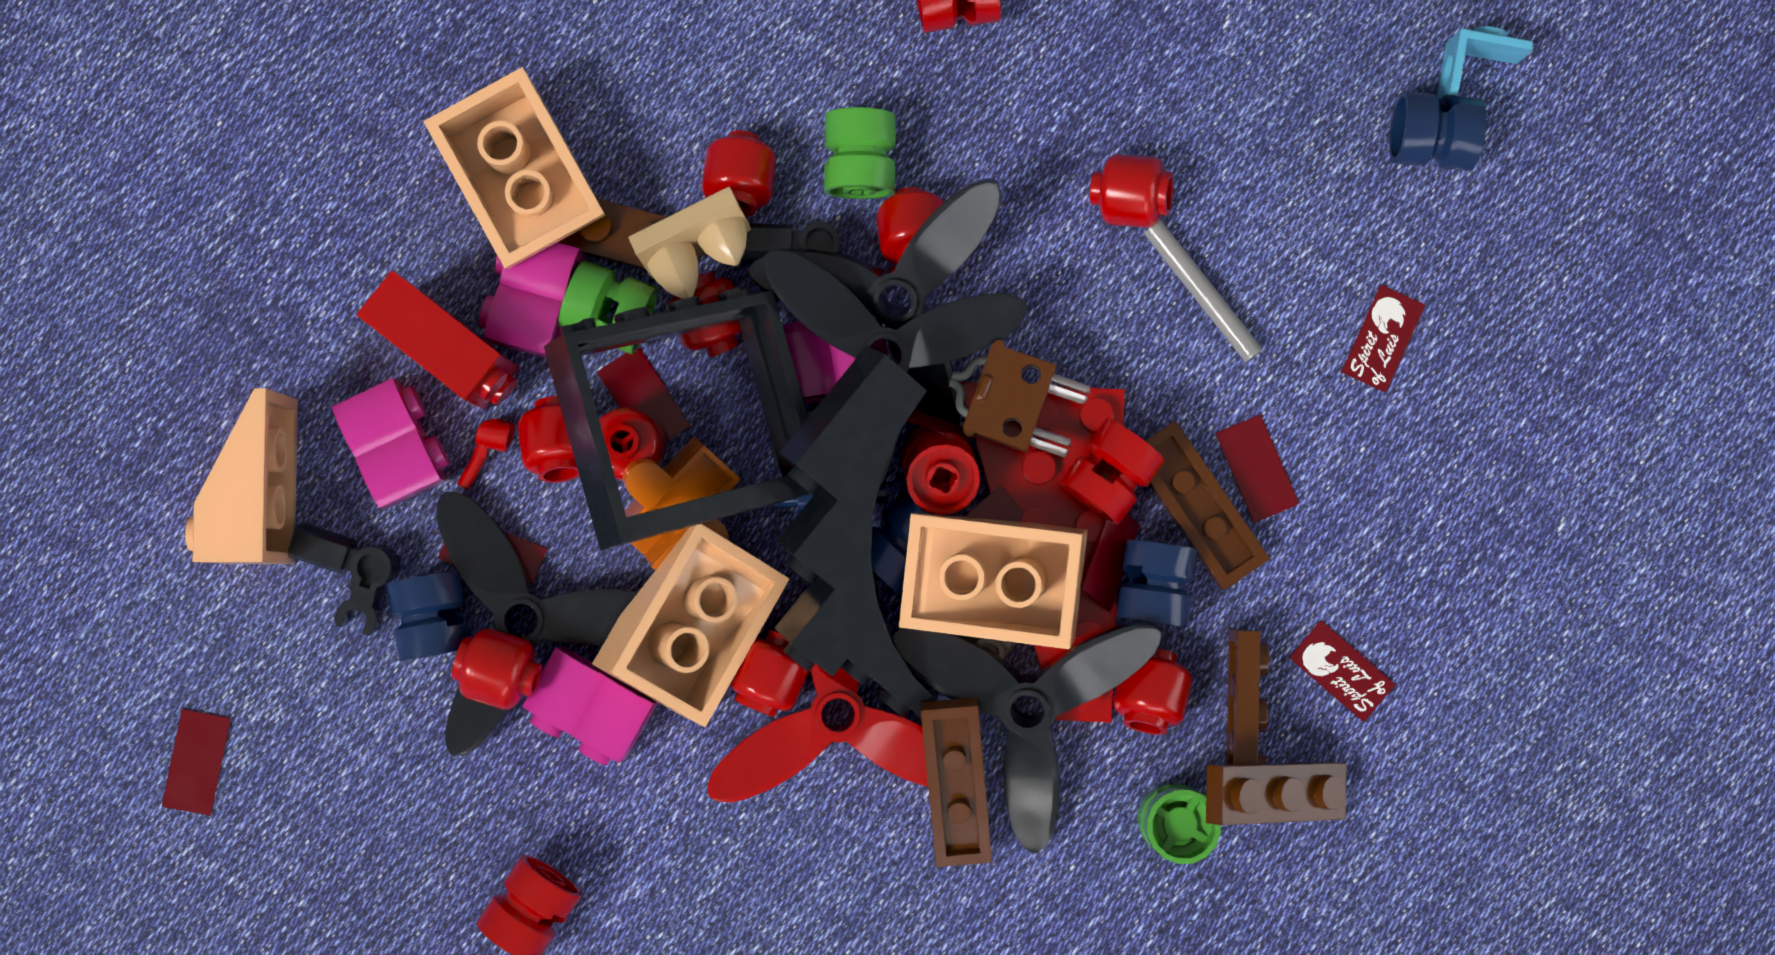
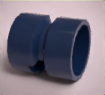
[1389,91,1486,171]
[871,492,929,598]
[1115,540,1198,628]
[386,571,471,661]

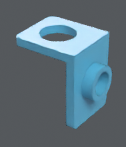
[1437,26,1533,104]

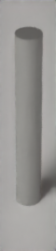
[1143,220,1263,363]

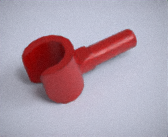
[457,418,515,490]

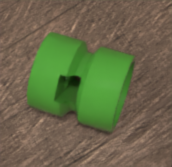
[824,107,896,199]
[558,260,659,355]
[1137,783,1221,864]

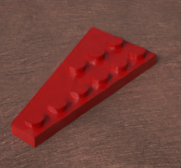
[960,382,1125,723]

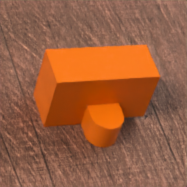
[623,436,741,570]

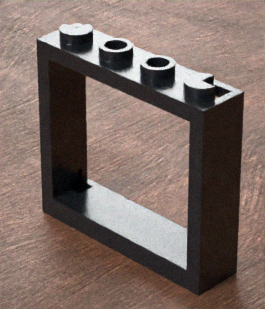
[543,287,810,551]

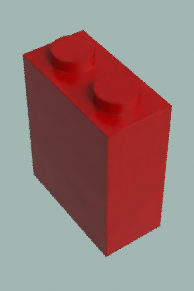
[356,270,520,410]

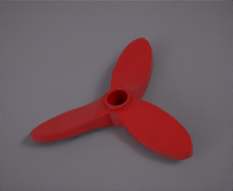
[707,664,928,803]

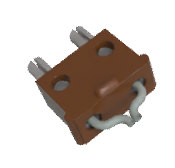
[949,340,1090,457]

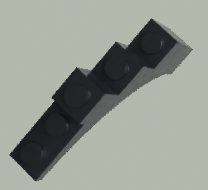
[775,346,937,718]

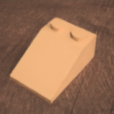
[423,67,606,270]
[185,388,298,564]
[899,513,1088,649]
[592,524,790,727]

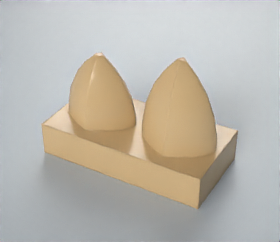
[628,187,752,299]

